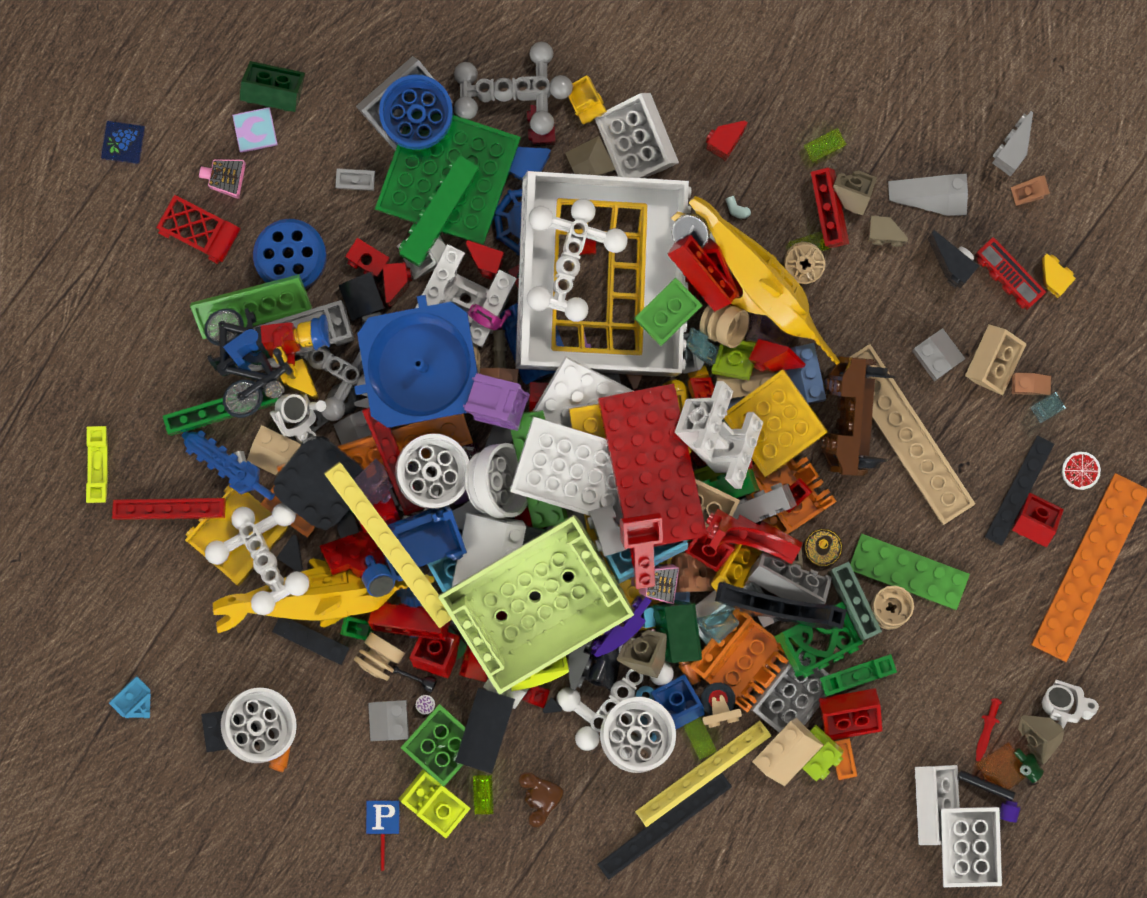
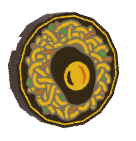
[804,529,843,567]

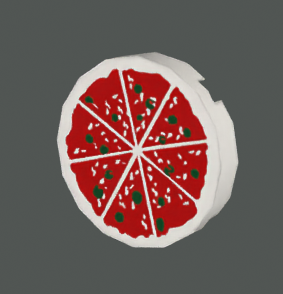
[1061,452,1101,490]

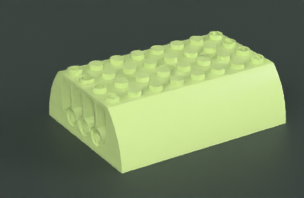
[438,515,634,695]

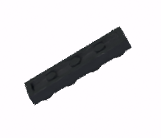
[272,618,350,665]

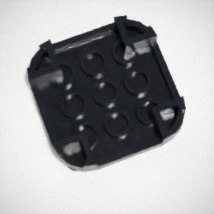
[273,436,367,530]

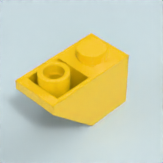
[1042,254,1076,298]

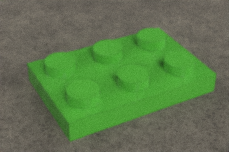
[634,278,703,346]

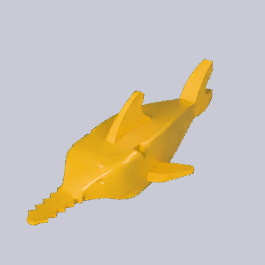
[671,196,840,365]
[213,559,435,633]

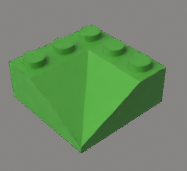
[401,704,466,787]

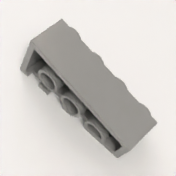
[732,483,797,523]
[748,553,832,604]

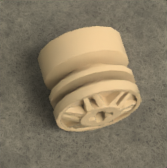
[784,241,825,284]
[700,305,749,348]
[870,586,914,630]
[354,632,405,681]

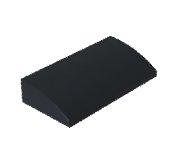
[455,687,515,774]

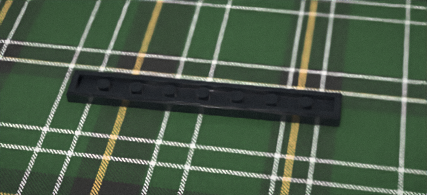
[597,773,732,880]

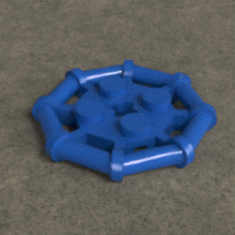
[494,189,522,256]

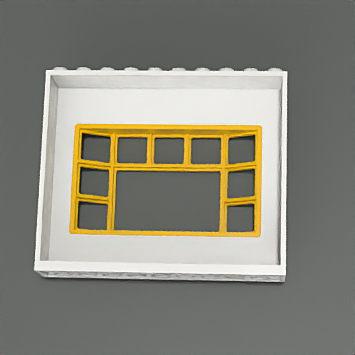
[515,171,691,377]

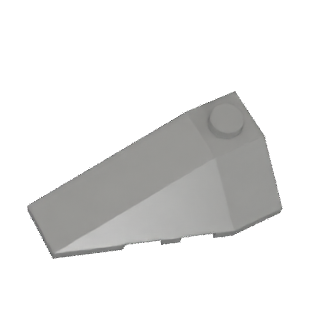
[888,174,968,216]

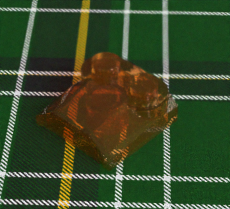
[975,742,1026,796]

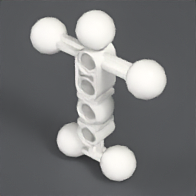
[527,199,628,322]
[205,503,309,616]
[556,638,674,758]

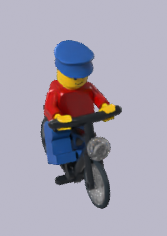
[204,308,330,418]

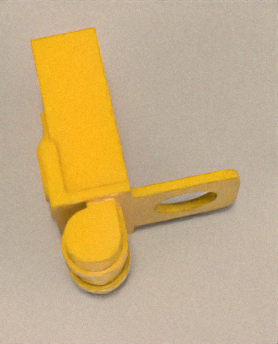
[568,75,607,125]

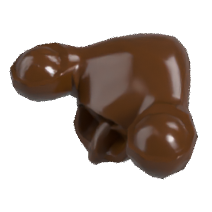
[518,772,564,827]

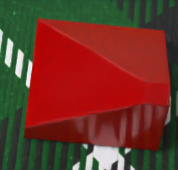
[577,238,596,255]
[522,686,550,708]

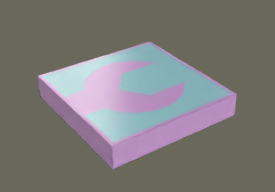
[232,107,278,153]

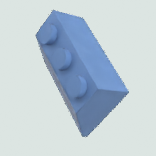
[779,343,826,404]

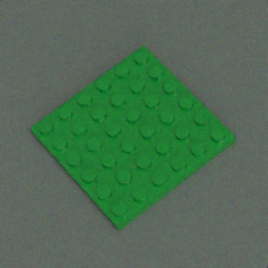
[375,111,521,245]

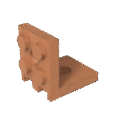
[671,553,716,593]

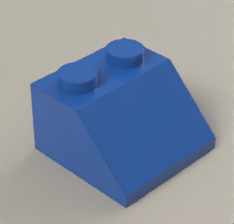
[651,674,705,729]

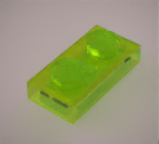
[804,128,847,163]
[683,717,717,760]
[473,775,494,815]

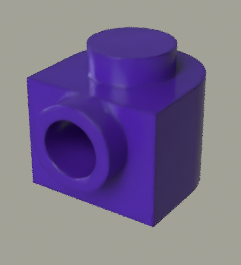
[999,800,1021,823]

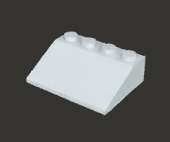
[595,93,679,178]
[452,512,526,587]
[941,807,1002,887]

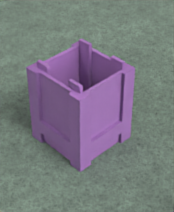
[463,373,530,431]

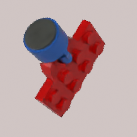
[320,531,395,597]

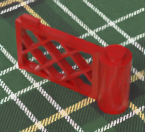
[156,195,241,264]

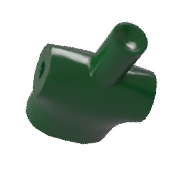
[1013,748,1044,783]

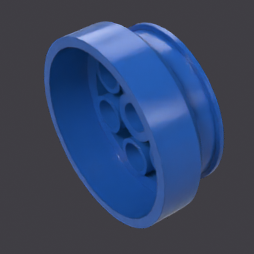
[379,75,453,150]
[253,219,327,290]

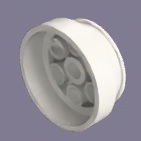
[395,434,469,509]
[465,443,528,518]
[221,688,296,763]
[600,697,676,773]

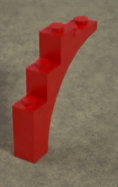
[705,509,802,564]

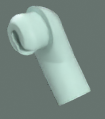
[725,196,751,219]

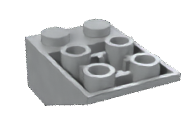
[992,111,1033,177]

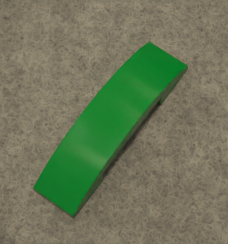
[819,654,897,697]

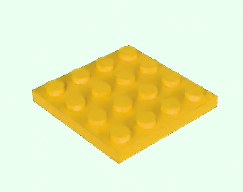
[724,369,828,477]

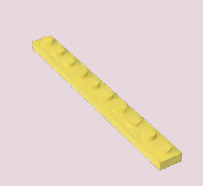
[324,462,452,628]

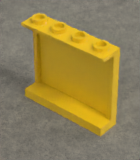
[185,484,289,586]

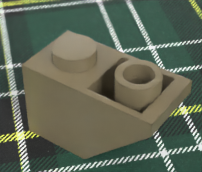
[868,216,908,247]

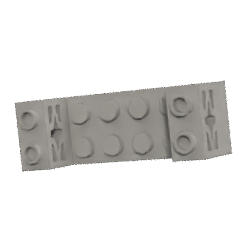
[231,300,355,372]

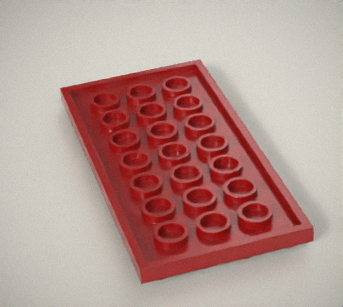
[598,383,707,552]

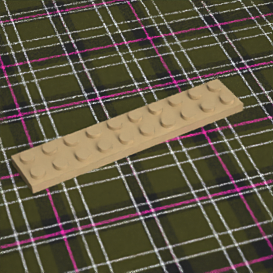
[850,344,975,525]

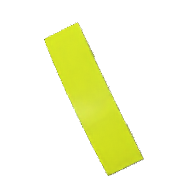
[86,426,108,503]

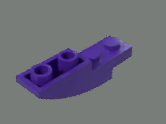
[590,594,652,657]

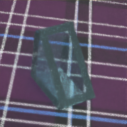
[1030,392,1065,423]
[697,610,739,644]

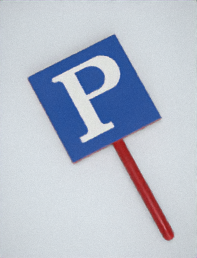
[366,801,399,871]

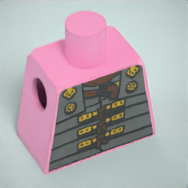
[199,160,246,199]
[631,564,679,604]

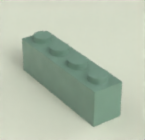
[828,562,882,641]

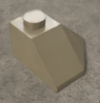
[833,171,877,215]
[617,630,667,678]
[1018,715,1065,765]

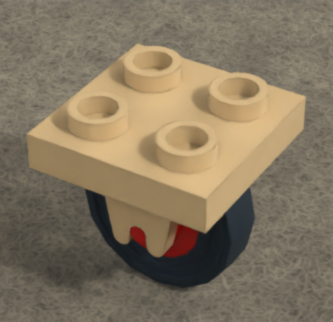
[701,682,742,728]

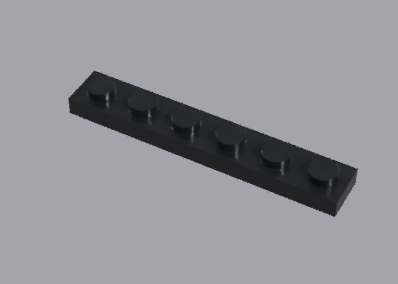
[984,435,1054,546]

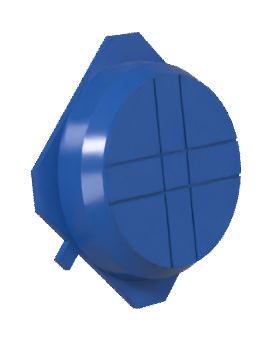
[354,295,478,428]

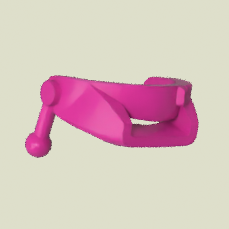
[467,304,511,330]

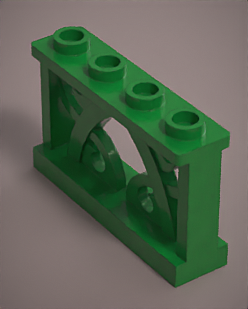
[774,602,863,678]

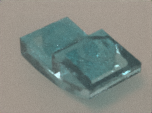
[686,328,719,366]

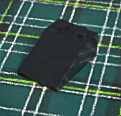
[928,230,979,288]
[201,706,260,753]

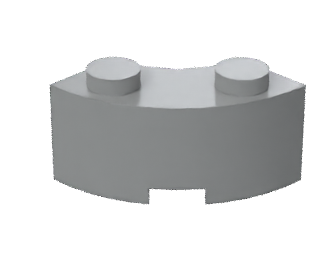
[587,505,627,556]

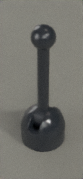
[392,666,437,693]

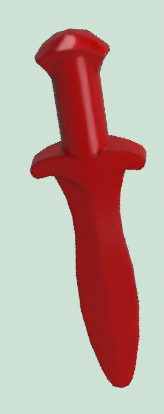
[976,698,1002,761]

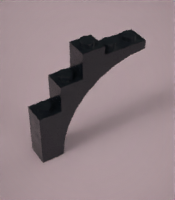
[715,582,847,629]

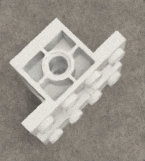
[416,244,516,347]
[675,381,763,489]

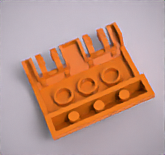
[745,457,837,534]
[690,609,789,713]

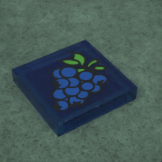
[101,121,145,164]

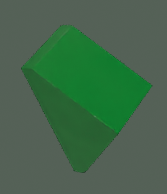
[340,616,374,641]

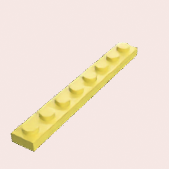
[635,721,771,827]

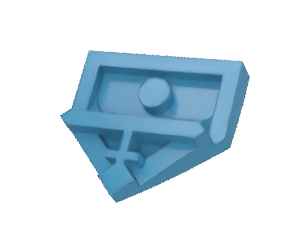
[109,675,151,718]

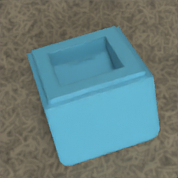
[641,606,656,628]

